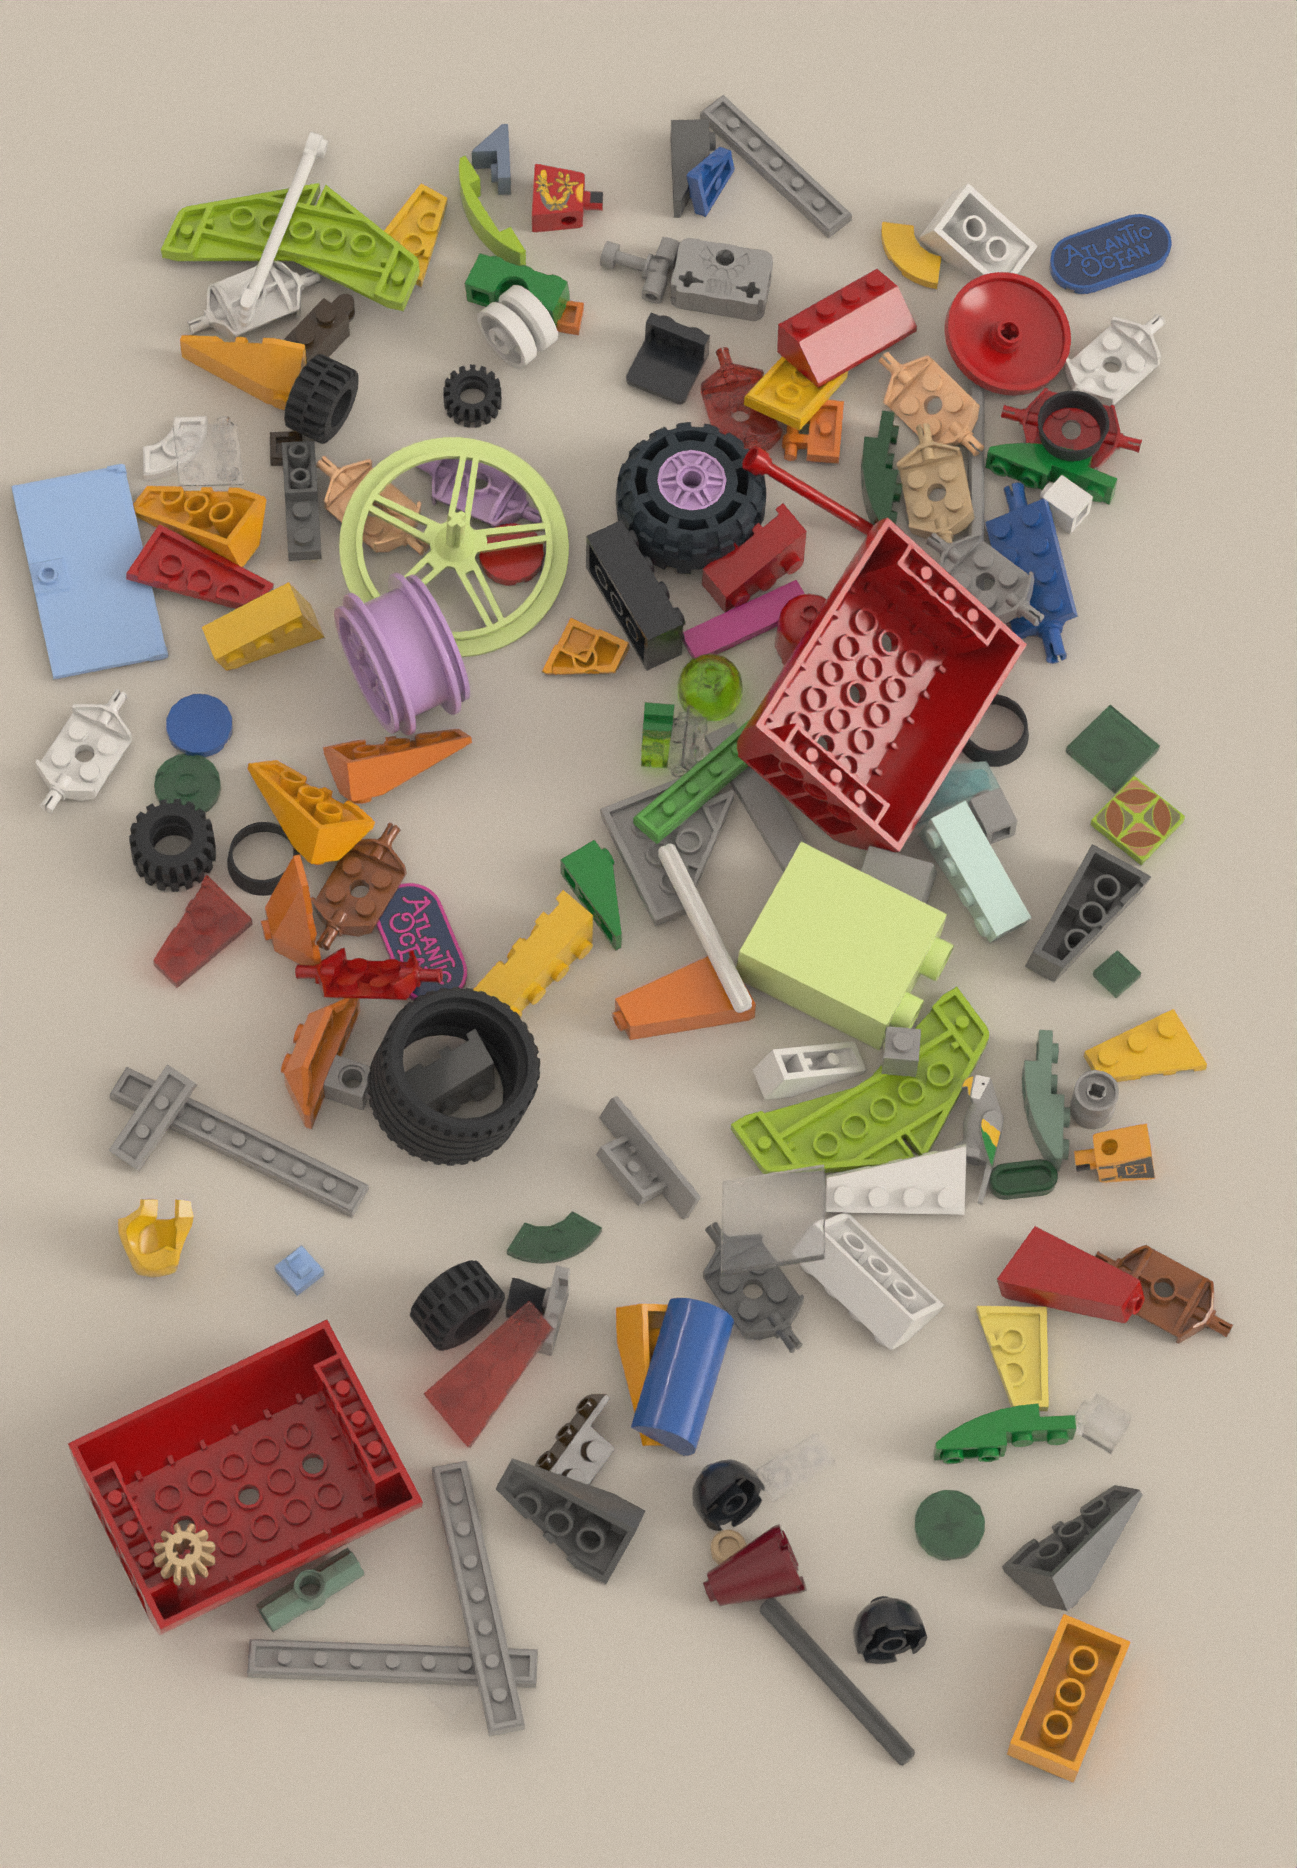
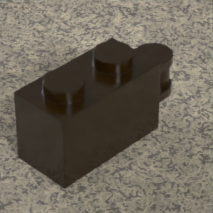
[284,294,355,363]

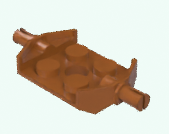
[311,823,407,951]
[1095,1245,1233,1344]

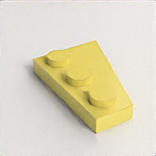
[976,1306,1049,1411]

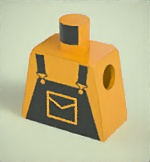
[1074,1123,1155,1183]

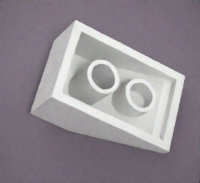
[918,184,1038,279]

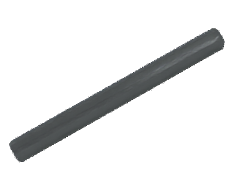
[760,1598,915,1766]

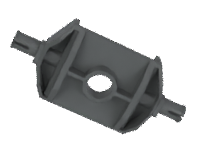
[703,1222,804,1353]

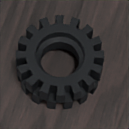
[443,364,502,428]

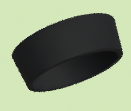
[1038,391,1109,461]
[962,694,1029,767]
[227,822,300,896]

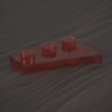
[153,875,253,988]

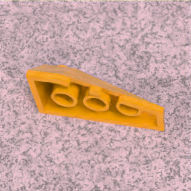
[180,335,307,410]
[616,1304,668,1446]

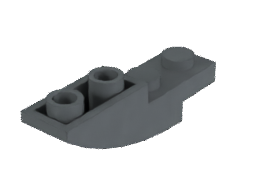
[282,441,322,561]

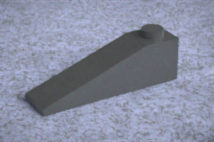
[496,1458,645,1584]
[1002,1485,1143,1611]

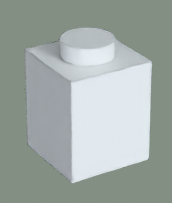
[1039,475,1093,534]

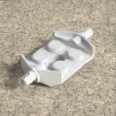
[187,261,321,342]
[1064,314,1166,406]
[36,689,132,814]

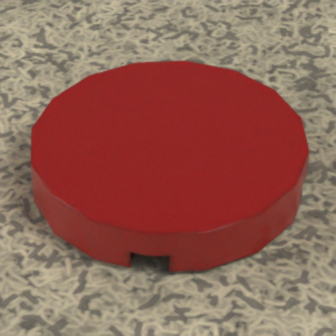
[479,523,544,586]

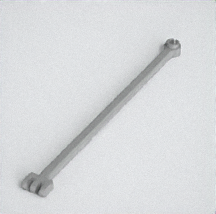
[968,379,984,590]

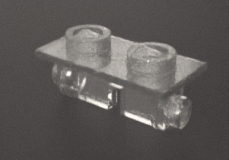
[668,705,708,777]

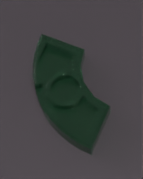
[507,1211,602,1264]

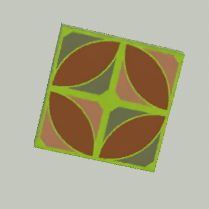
[1090,776,1185,866]

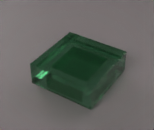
[1092,950,1141,998]

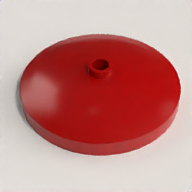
[944,272,1071,396]

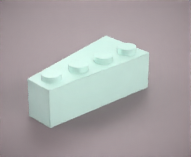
[918,801,1031,943]

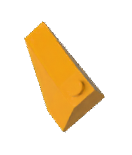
[133,486,267,567]
[247,760,375,865]

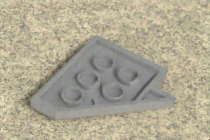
[600,777,734,926]

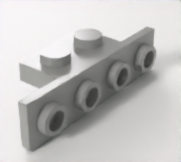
[596,1096,700,1220]

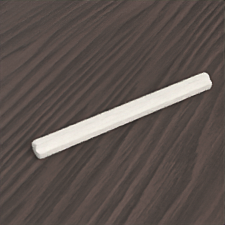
[658,843,752,1013]

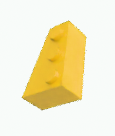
[202,582,325,671]

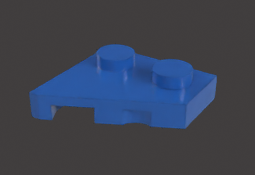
[686,147,735,217]

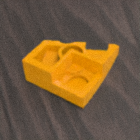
[542,617,630,675]

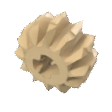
[154,1523,215,1585]

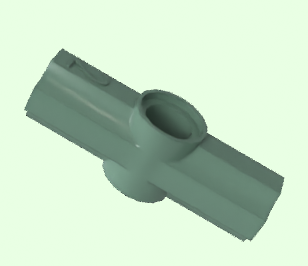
[256,1547,364,1632]

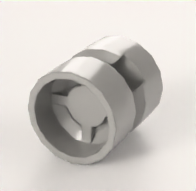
[1070,1070,1119,1129]

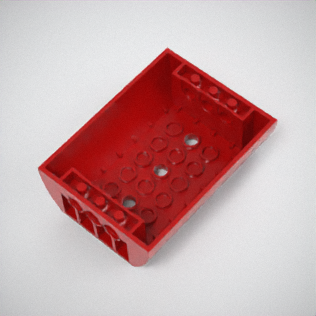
[737,517,1027,853]
[68,1319,423,1635]

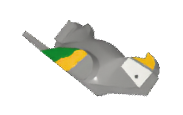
[955,1075,1004,1205]

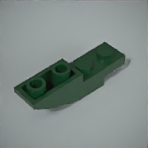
[861,410,903,525]

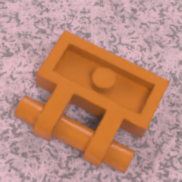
[782,400,844,464]

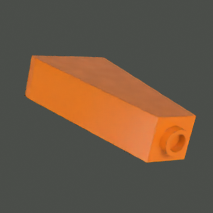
[612,956,756,1040]

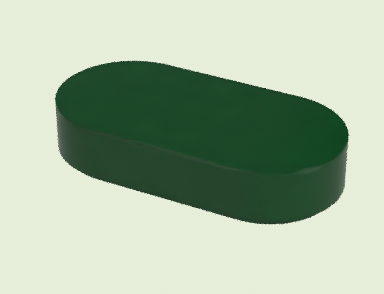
[988,1159,1058,1200]

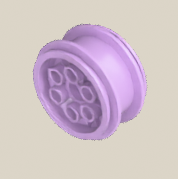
[334,572,470,735]

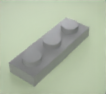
[109,1064,197,1171]

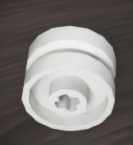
[477,285,558,369]

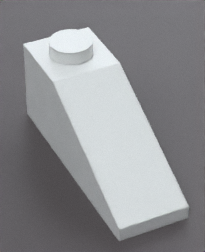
[753,1041,867,1100]

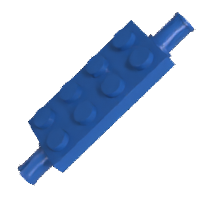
[985,482,1078,664]

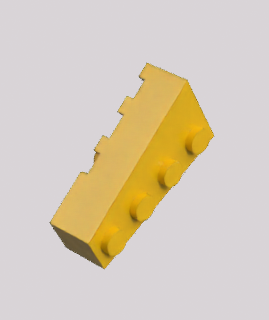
[474,890,593,1018]

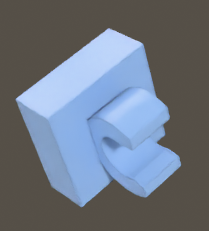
[275,1245,324,1296]

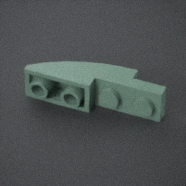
[1022,1030,1070,1171]

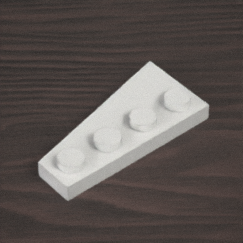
[825,1144,966,1215]

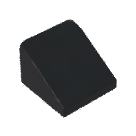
[506,1277,546,1323]

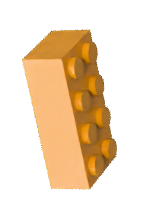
[1006,1614,1131,1783]

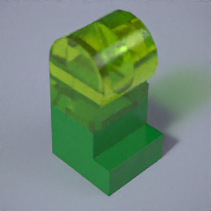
[641,702,675,769]

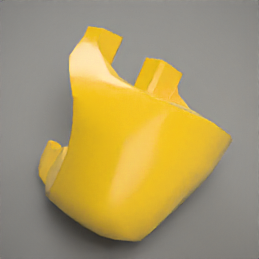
[118,1199,194,1278]

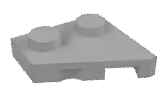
[533,1265,570,1356]

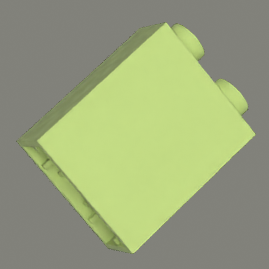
[736,842,954,1051]

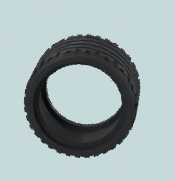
[367,987,540,1166]

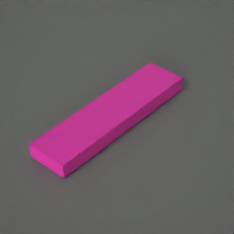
[682,580,805,664]

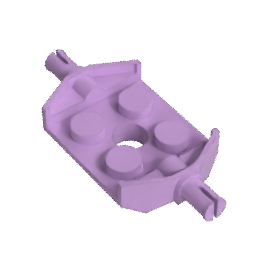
[416,459,542,528]

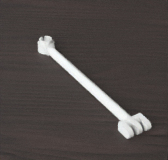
[238,132,329,327]

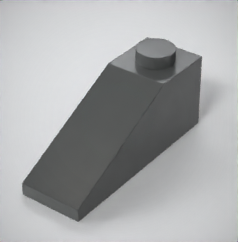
[670,119,716,218]

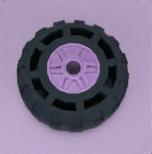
[616,422,767,574]

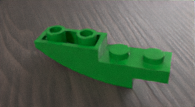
[985,443,1118,505]
[933,1403,1076,1464]

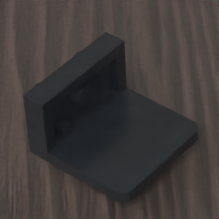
[626,312,710,404]

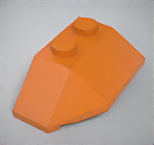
[281,998,361,1129]

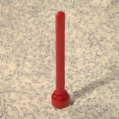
[742,446,874,535]

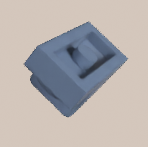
[471,124,511,195]

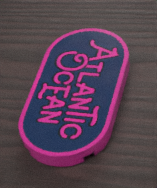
[376,883,467,1001]

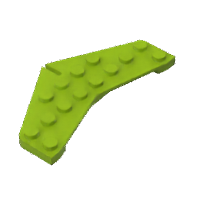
[161,183,420,312]
[731,986,989,1177]

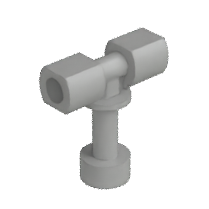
[600,237,680,304]

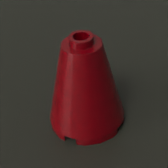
[703,1524,807,1606]

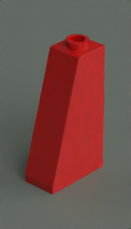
[997,1226,1144,1324]

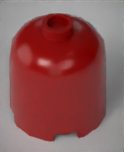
[774,593,826,665]

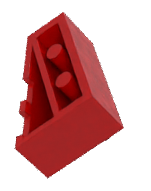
[702,503,807,612]

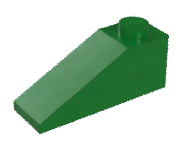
[560,840,622,951]

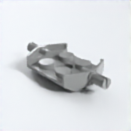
[926,532,1044,626]

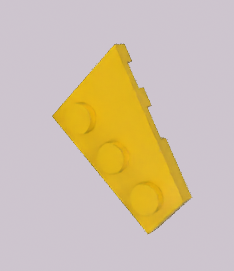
[384,183,448,288]
[1083,1009,1207,1082]

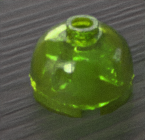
[677,653,743,721]

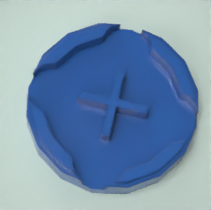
[166,694,233,758]

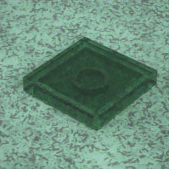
[1065,705,1160,793]

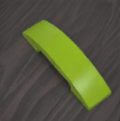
[459,155,526,266]

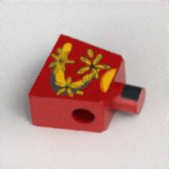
[532,164,603,233]

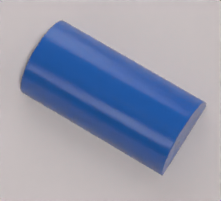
[631,1298,734,1456]

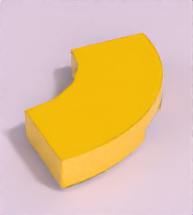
[881,222,941,289]

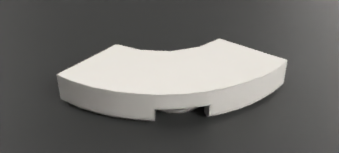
[143,416,208,481]

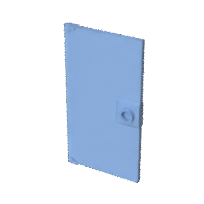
[11,464,169,680]

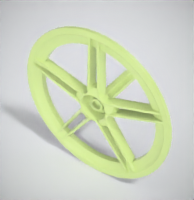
[339,437,569,658]

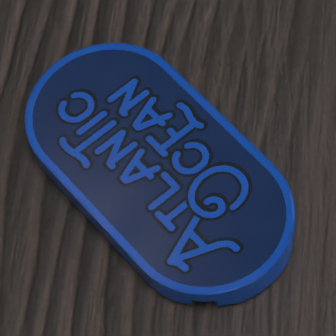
[1049,214,1172,294]

